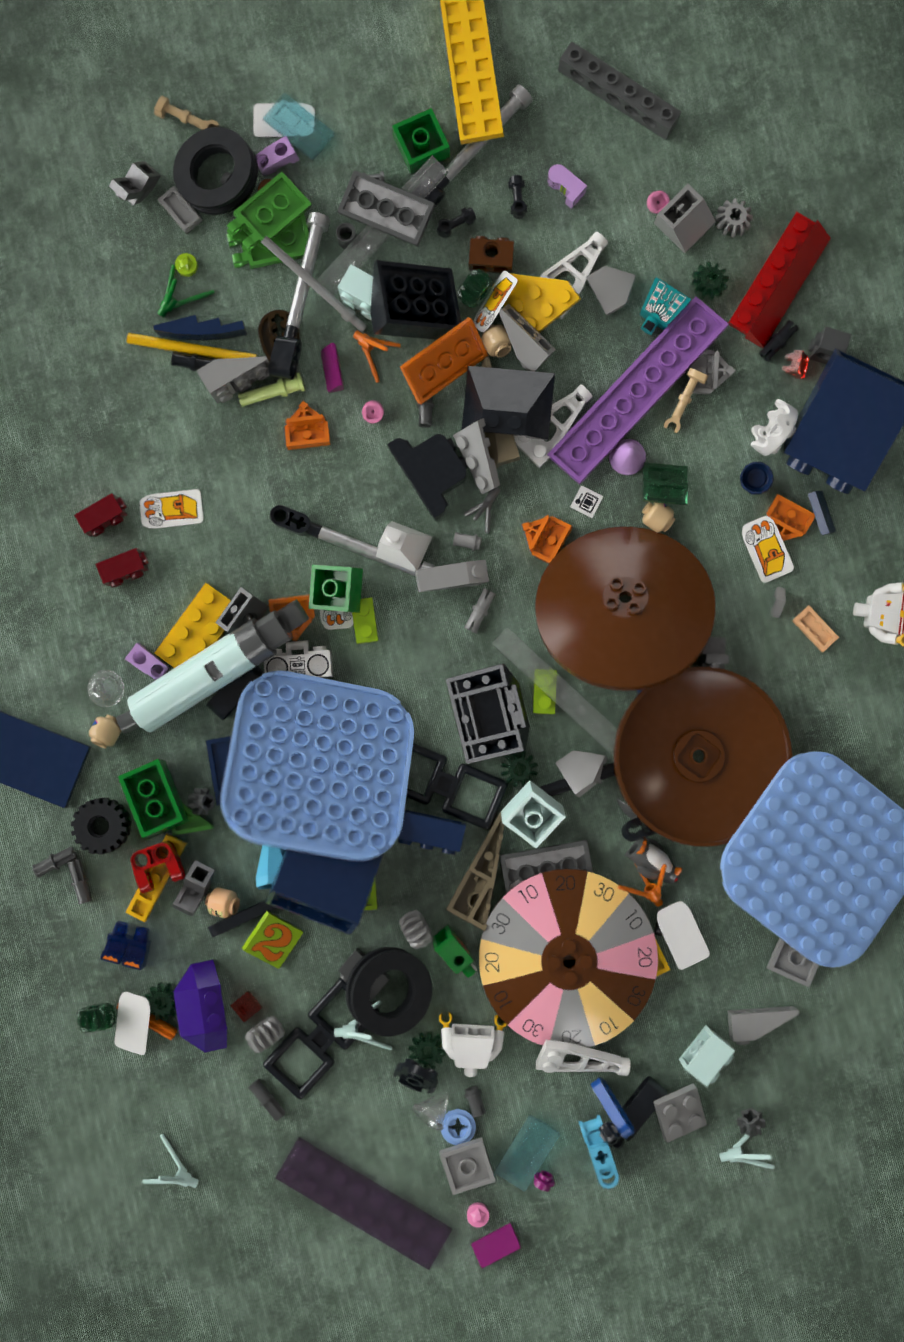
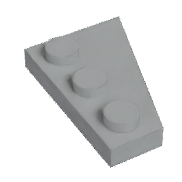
[453,418,500,494]

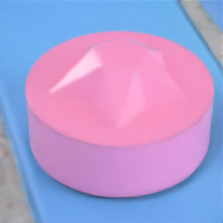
[647,191,670,214]
[362,400,384,423]
[467,1202,489,1227]

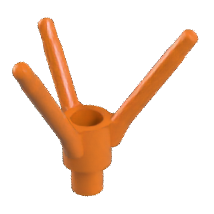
[353,330,401,383]
[618,863,667,907]

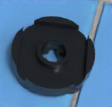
[393,1059,438,1093]

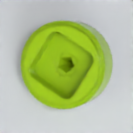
[175,253,198,277]

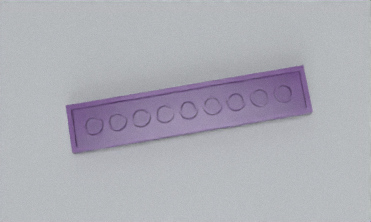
[547,297,729,485]

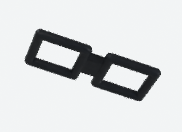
[406,743,508,830]
[263,978,379,1099]

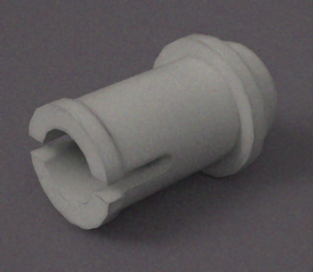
[453,532,482,551]

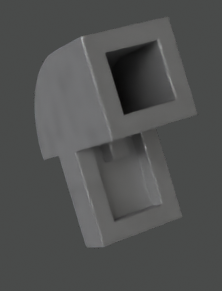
[109,161,161,206]
[700,637,729,669]
[173,860,215,917]

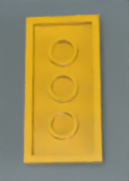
[154,583,231,668]

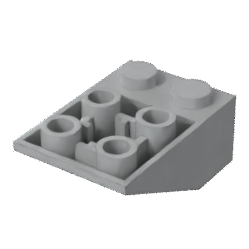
[197,356,269,404]

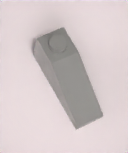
[499,304,556,371]
[415,560,489,592]
[727,1006,799,1045]

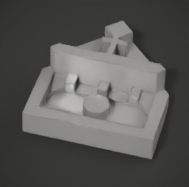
[586,266,636,316]
[688,350,735,395]
[555,750,607,798]

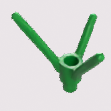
[157,264,215,318]

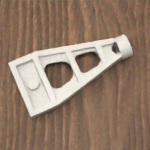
[540,232,608,320]
[513,384,592,468]
[536,1040,630,1076]

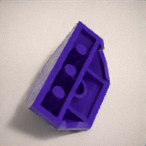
[173,959,227,1053]

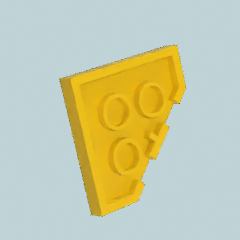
[491,273,581,333]

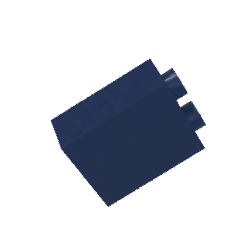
[784,348,904,494]
[266,849,383,935]

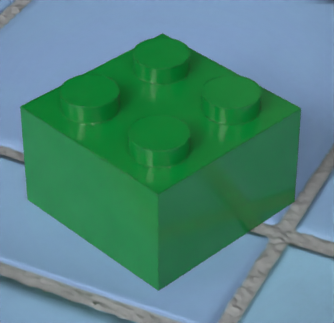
[392,108,450,175]
[308,564,363,613]

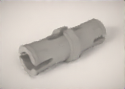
[464,588,496,634]

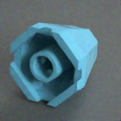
[256,845,286,889]

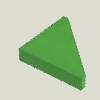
[172,804,214,836]

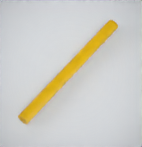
[127,333,257,359]

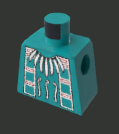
[639,277,691,335]

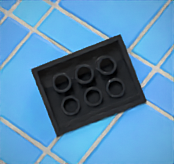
[370,260,461,340]

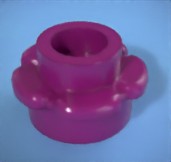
[534,1170,555,1192]

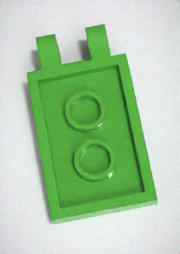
[227,172,312,254]
[227,214,309,269]

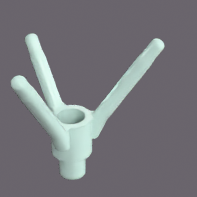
[334,1000,392,1050]
[142,1134,199,1188]
[719,1134,775,1169]

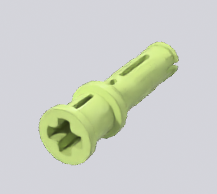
[238,372,305,407]

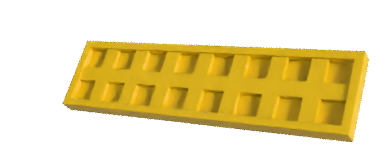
[440,0,504,145]

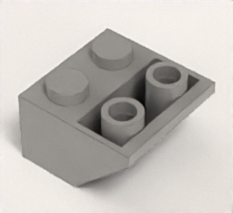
[654,184,716,253]

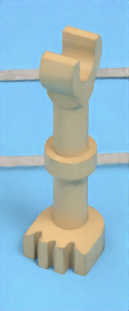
[154,96,219,130]
[664,368,708,433]

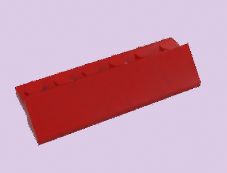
[728,212,831,349]

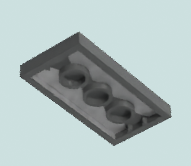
[337,170,436,247]
[500,840,593,893]

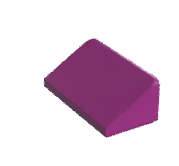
[321,343,344,393]
[471,1223,521,1269]

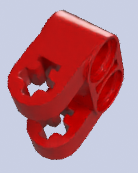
[130,841,186,894]

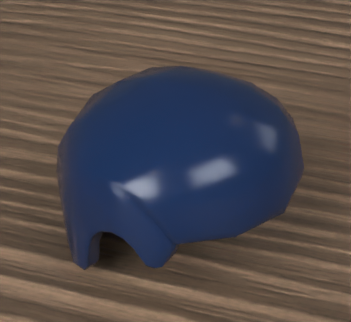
[740,462,774,495]

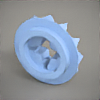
[440,1108,476,1145]

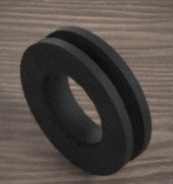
[173,127,258,215]
[346,947,432,1037]

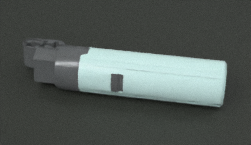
[127,600,309,733]

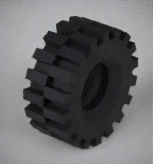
[71,798,131,855]

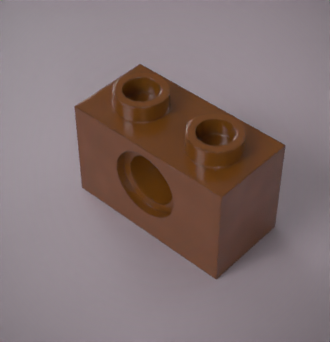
[468,236,514,274]

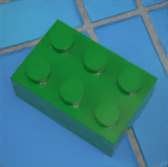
[118,759,189,839]

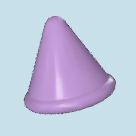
[609,439,646,475]

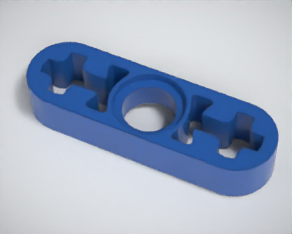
[591,1077,635,1139]

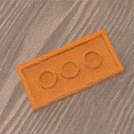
[400,318,488,404]

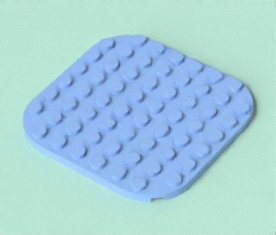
[221,671,414,861]
[720,751,904,967]

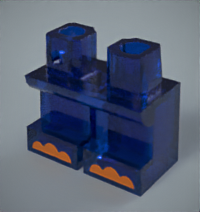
[100,921,151,970]

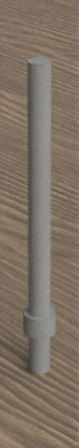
[261,235,367,332]

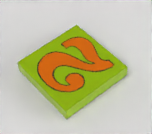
[242,911,304,969]

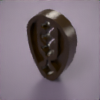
[258,310,301,363]

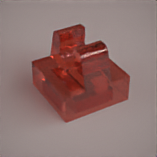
[782,350,809,379]
[230,990,262,1023]

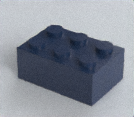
[398,809,466,855]

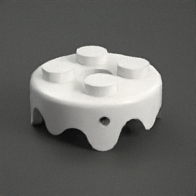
[750,399,798,456]

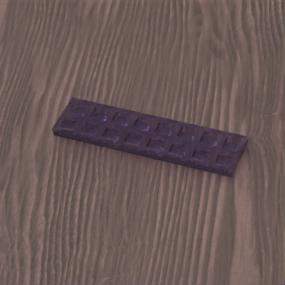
[275,1137,452,1270]

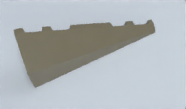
[481,357,520,468]
[445,812,505,931]

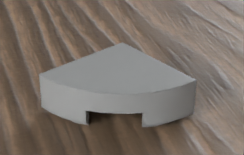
[771,587,786,618]

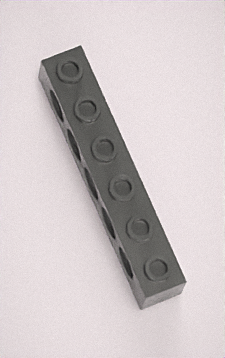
[558,41,681,140]

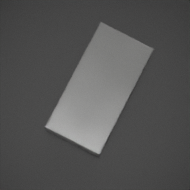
[157,186,203,234]

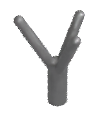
[464,487,501,533]

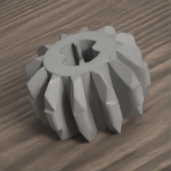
[715,198,753,238]
[399,910,433,950]
[245,1016,284,1053]

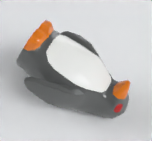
[625,838,682,884]

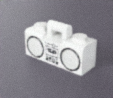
[264,640,333,678]

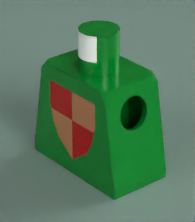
[432,924,477,978]

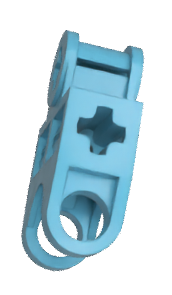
[578,1115,619,1189]

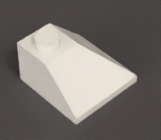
[376,521,432,572]

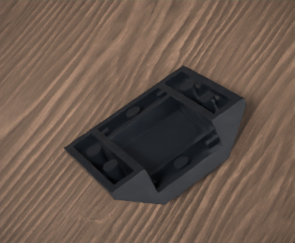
[461,366,555,440]
[446,664,530,764]

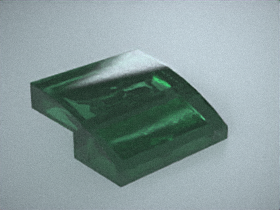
[642,462,688,505]

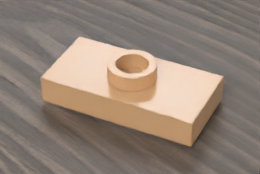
[792,605,840,653]

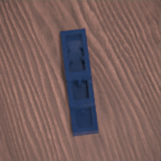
[153,315,248,341]

